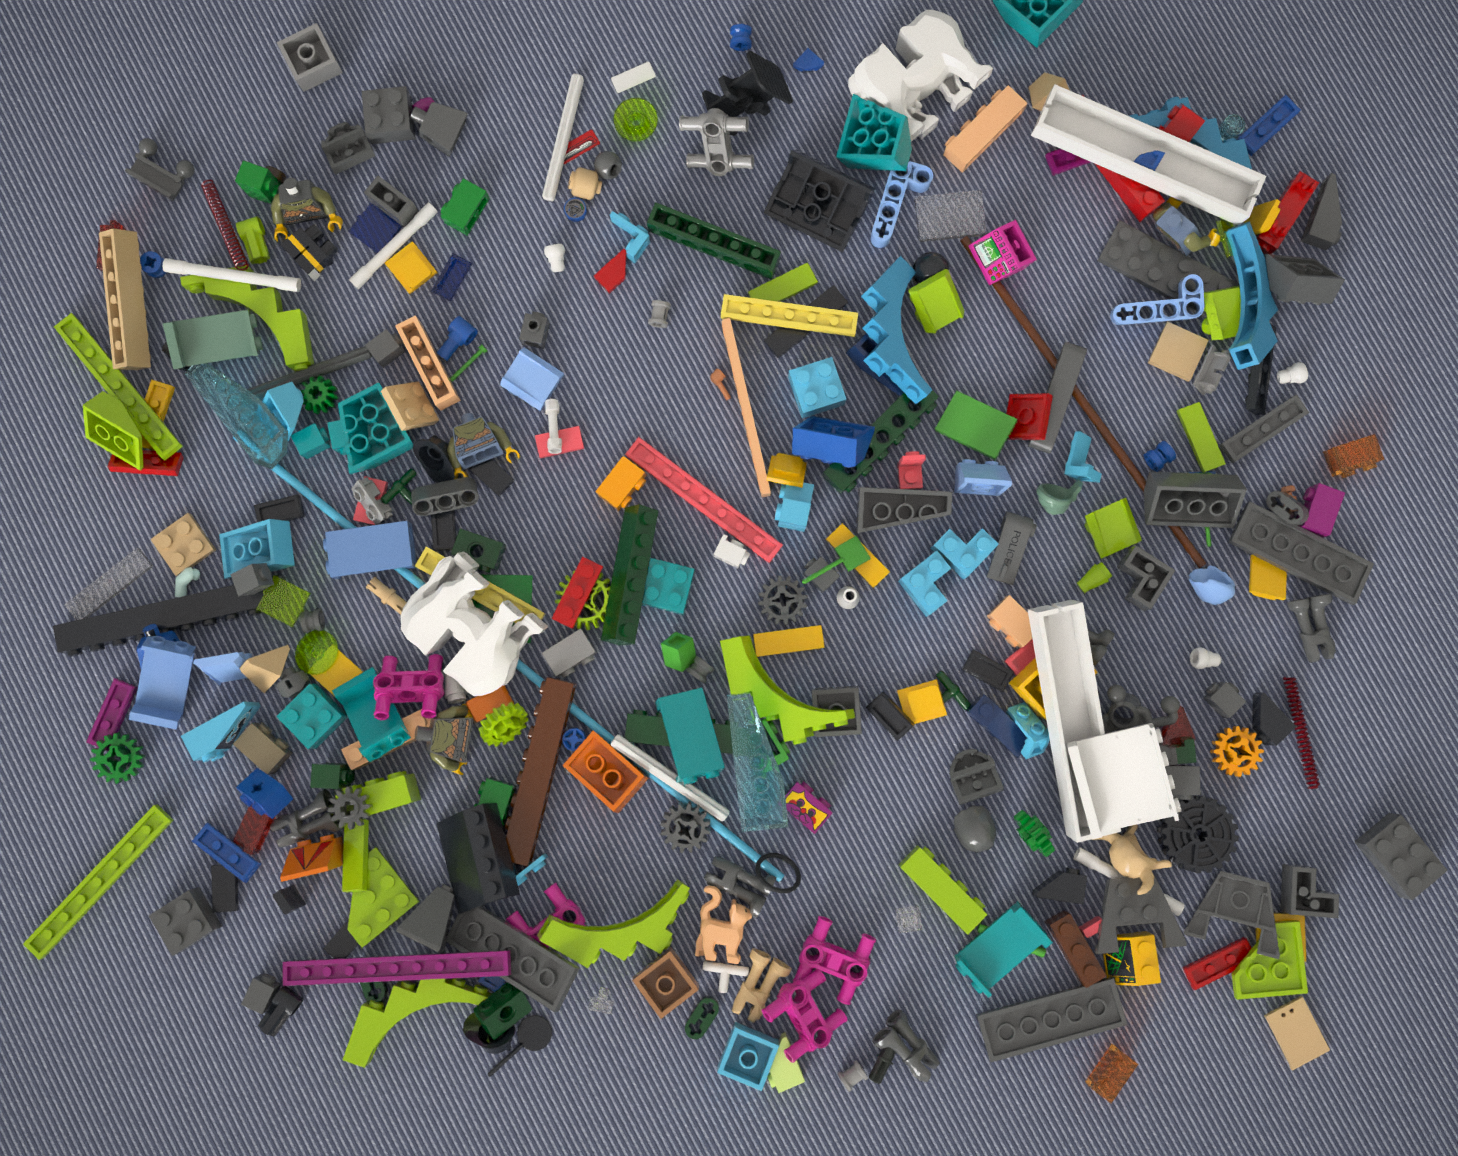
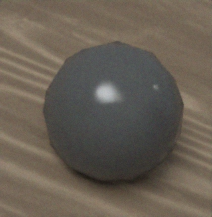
[594,151,622,180]

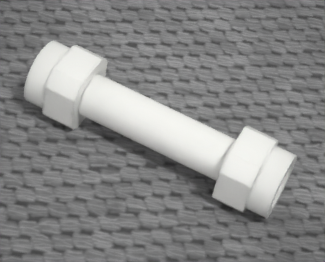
[545,399,562,454]

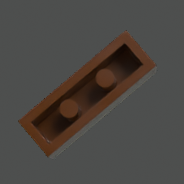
[1044,910,1106,988]

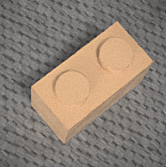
[987,595,1032,648]

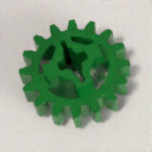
[90,732,145,784]
[1013,810,1055,857]

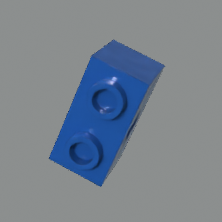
[236,768,293,819]

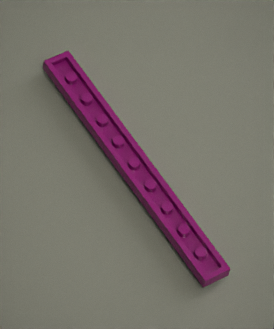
[283,950,511,986]

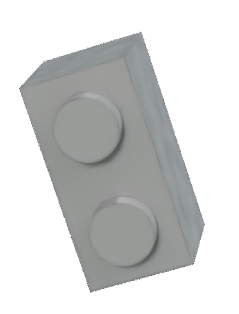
[542,629,597,678]

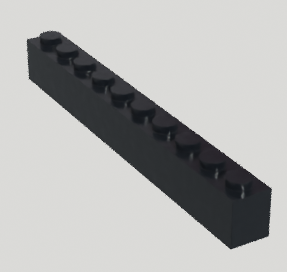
[53,575,291,657]

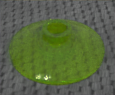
[613,98,658,141]
[295,630,338,675]

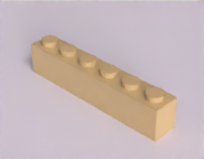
[99,229,151,370]

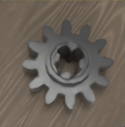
[328,786,373,830]

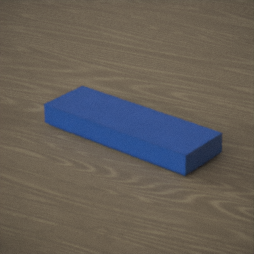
[1237,95,1301,156]
[192,823,261,883]

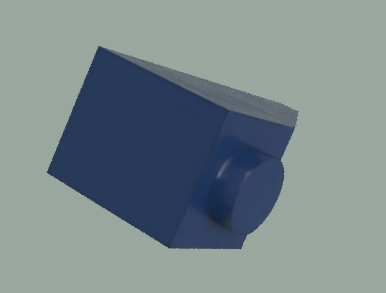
[845,333,904,396]
[965,694,1027,758]

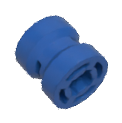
[1143,441,1177,472]

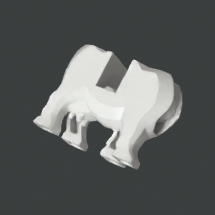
[848,10,993,141]
[401,552,548,696]

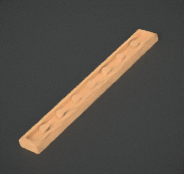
[722,318,771,498]

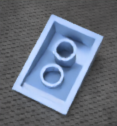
[954,459,1012,496]

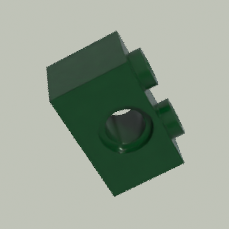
[451,528,506,573]
[310,763,355,789]
[472,982,533,1040]

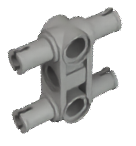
[679,108,754,176]

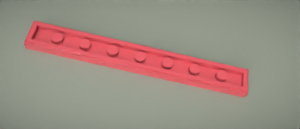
[625,437,783,563]

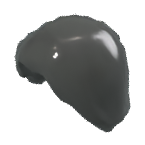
[954,805,997,853]

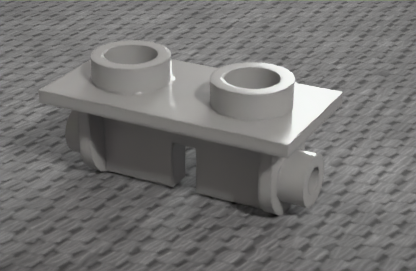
[1193,345,1231,395]
[351,477,393,525]

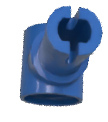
[437,316,478,361]

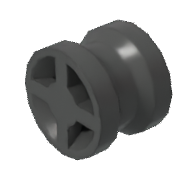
[300,608,325,633]
[686,656,715,684]

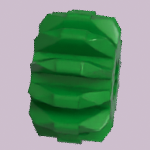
[300,376,339,415]

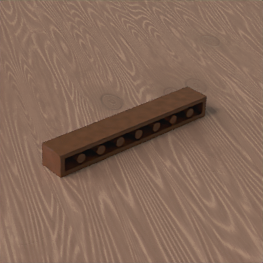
[505,677,577,866]

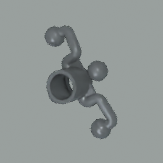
[1102,684,1180,734]

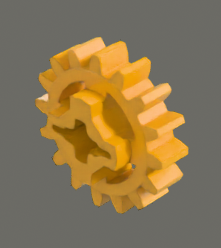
[1210,726,1264,777]

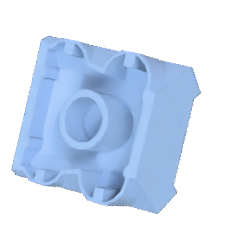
[500,347,564,411]
[193,652,252,686]

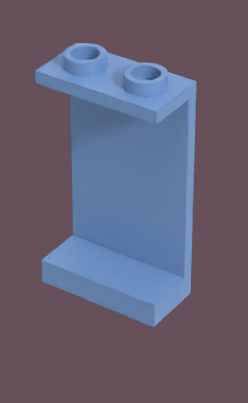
[323,521,417,579]
[129,636,196,730]

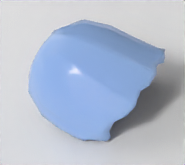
[1189,565,1235,605]

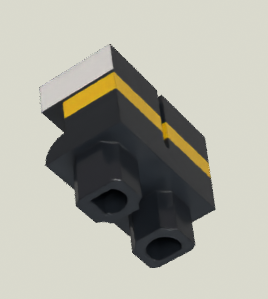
[280,224,338,281]

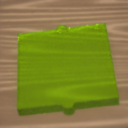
[1216,220,1234,258]
[256,575,311,627]

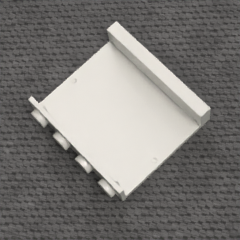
[1067,723,1181,840]

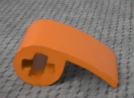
[466,685,514,723]

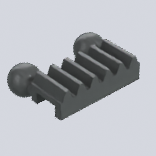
[125,138,195,201]

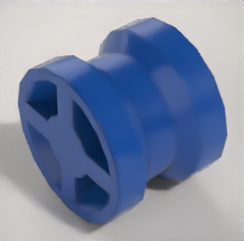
[730,24,752,51]
[140,251,166,278]
[562,728,587,751]

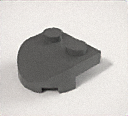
[321,122,375,175]
[950,749,1004,805]

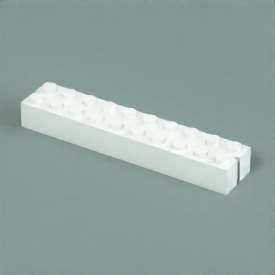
[1031,84,1266,225]
[1027,600,1121,843]

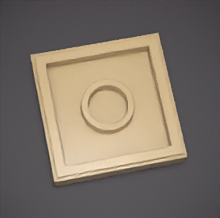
[1148,321,1209,382]

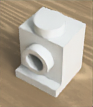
[713,534,750,569]

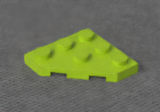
[348,847,420,948]
[1232,920,1308,1000]

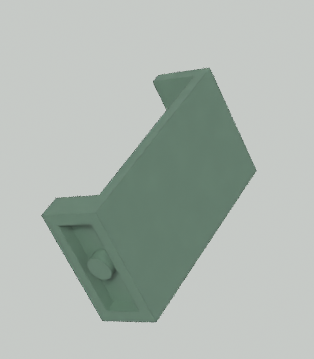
[162,309,263,369]

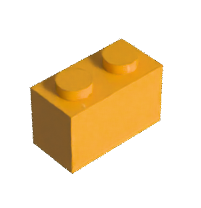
[595,456,646,511]

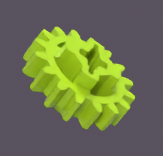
[478,702,529,747]

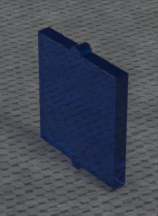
[348,203,402,253]

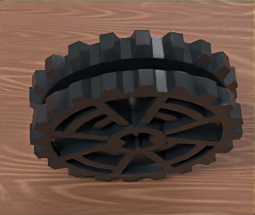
[1157,795,1239,873]

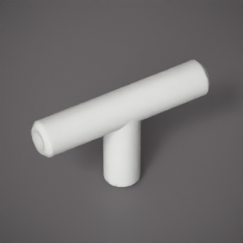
[702,961,749,993]

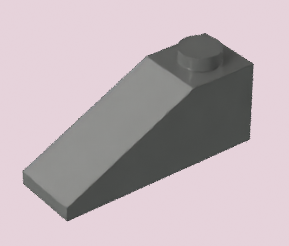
[1301,173,1342,251]

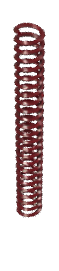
[201,179,249,270]
[1282,677,1321,789]

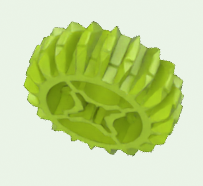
[555,570,611,630]

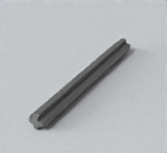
[242,346,372,403]

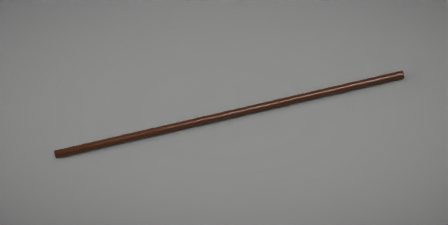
[960,236,1206,568]

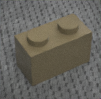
[233,722,292,775]

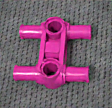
[373,654,445,720]
[506,883,586,947]
[793,916,876,1005]
[762,969,847,1063]

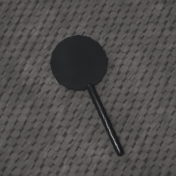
[487,1015,552,1077]

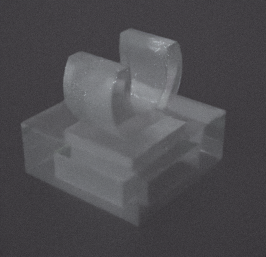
[895,905,922,933]
[589,987,614,1014]

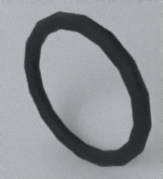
[755,853,801,893]

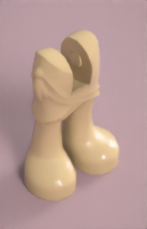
[732,948,792,1023]

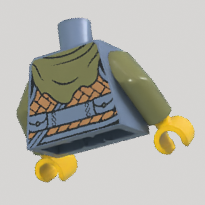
[1153,196,1224,256]
[447,413,520,479]

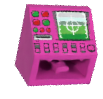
[968,220,1037,286]

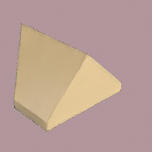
[1028,72,1070,111]
[239,645,290,693]

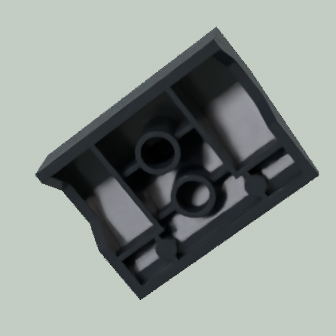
[764,149,876,252]
[436,803,520,914]

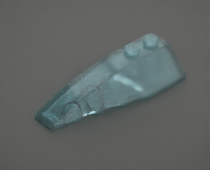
[184,363,288,469]
[727,693,788,832]

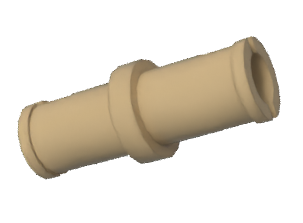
[366,577,407,615]

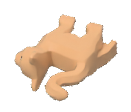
[695,885,753,964]

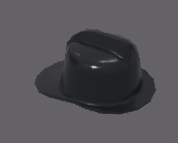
[413,435,455,483]
[463,1012,515,1054]

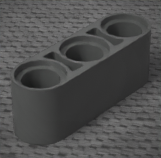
[411,477,479,516]

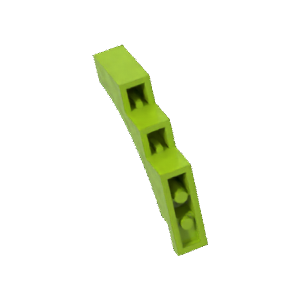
[180,265,314,372]

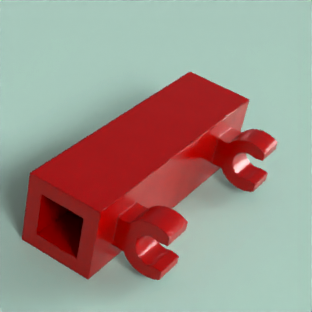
[1256,171,1319,254]

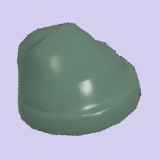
[1036,480,1083,515]

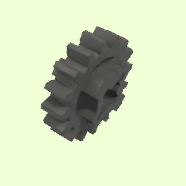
[758,575,808,625]
[660,801,711,853]

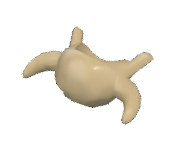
[1091,824,1172,895]

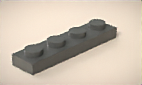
[1220,394,1309,463]

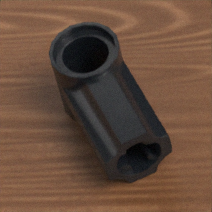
[258,986,304,1037]

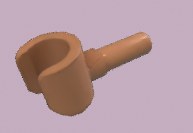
[710,369,731,401]

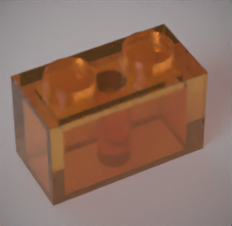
[1323,434,1385,479]
[1085,1044,1138,1103]

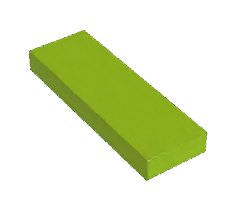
[748,262,818,302]
[1176,402,1226,473]
[342,819,369,893]

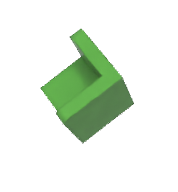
[661,632,696,672]

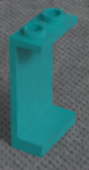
[332,667,411,762]
[655,687,725,785]
[955,901,1053,998]

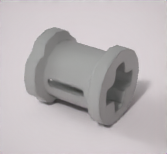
[648,300,671,328]
[837,1060,868,1092]

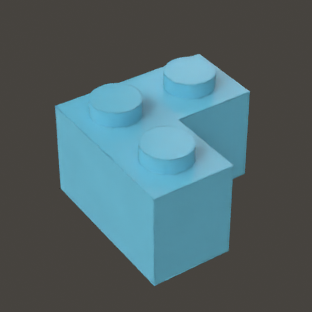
[774,482,814,532]
[931,528,999,579]
[898,551,951,617]

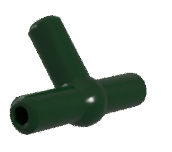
[381,469,417,505]
[936,670,971,710]

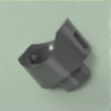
[276,667,310,698]

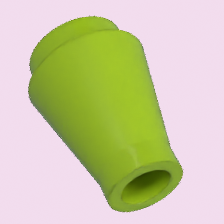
[1076,562,1112,594]

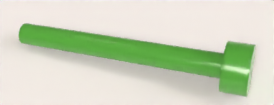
[450,344,488,382]

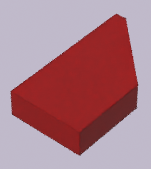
[594,249,627,294]

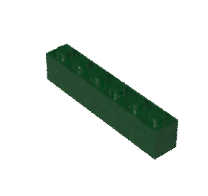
[601,504,658,646]
[625,709,766,757]

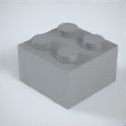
[277,23,343,92]

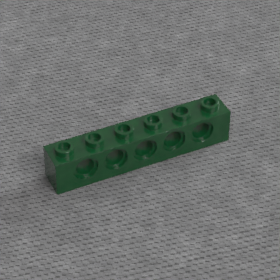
[647,202,781,280]
[822,390,939,494]

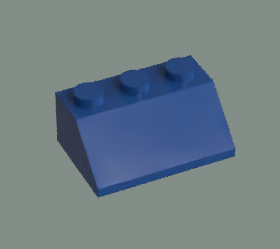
[792,416,875,467]

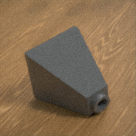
[396,884,455,953]

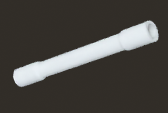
[349,202,438,290]
[1073,847,1184,916]

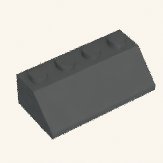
[1144,471,1247,528]

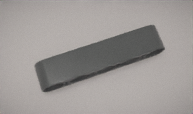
[1028,341,1087,454]

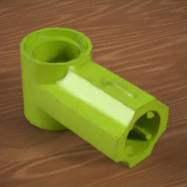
[236,216,270,264]

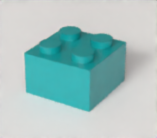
[642,558,695,615]
[276,683,348,750]

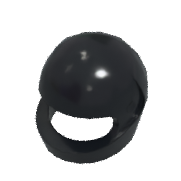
[913,252,950,286]

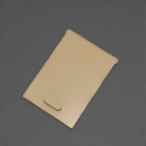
[1264,996,1330,1070]

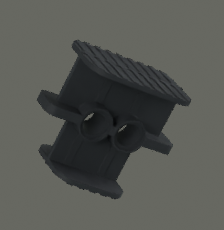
[702,51,793,136]

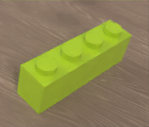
[898,845,987,935]

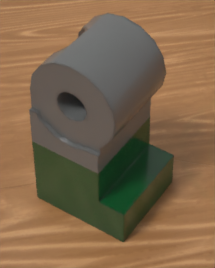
[1159,736,1197,765]

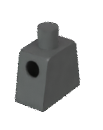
[410,102,468,157]

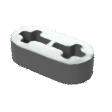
[1266,491,1309,525]

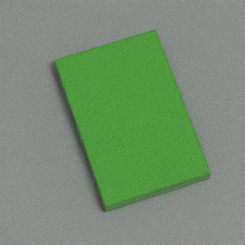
[935,391,1018,461]

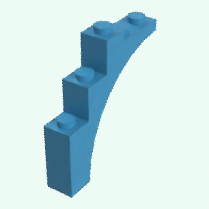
[1129,97,1252,169]
[1225,221,1278,370]
[861,256,932,404]

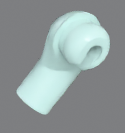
[175,567,200,597]

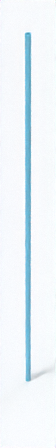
[233,432,784,882]

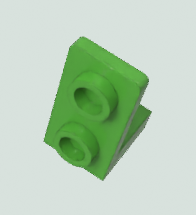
[760,719,790,773]

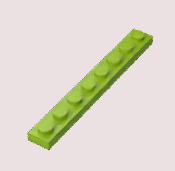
[54,313,183,460]
[23,804,173,960]

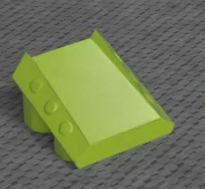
[909,269,964,334]
[1202,286,1241,340]
[1084,498,1142,559]

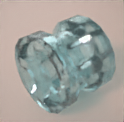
[1219,114,1246,141]

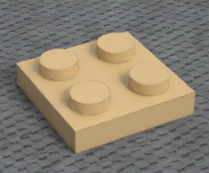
[381,381,439,431]
[150,513,216,576]

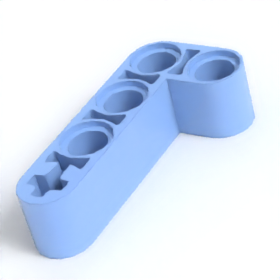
[870,161,933,248]
[1110,274,1204,325]

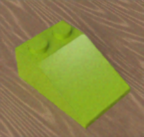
[83,391,143,470]

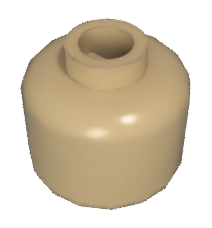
[568,167,602,200]

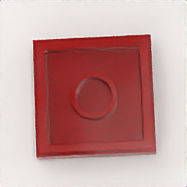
[1006,393,1053,440]

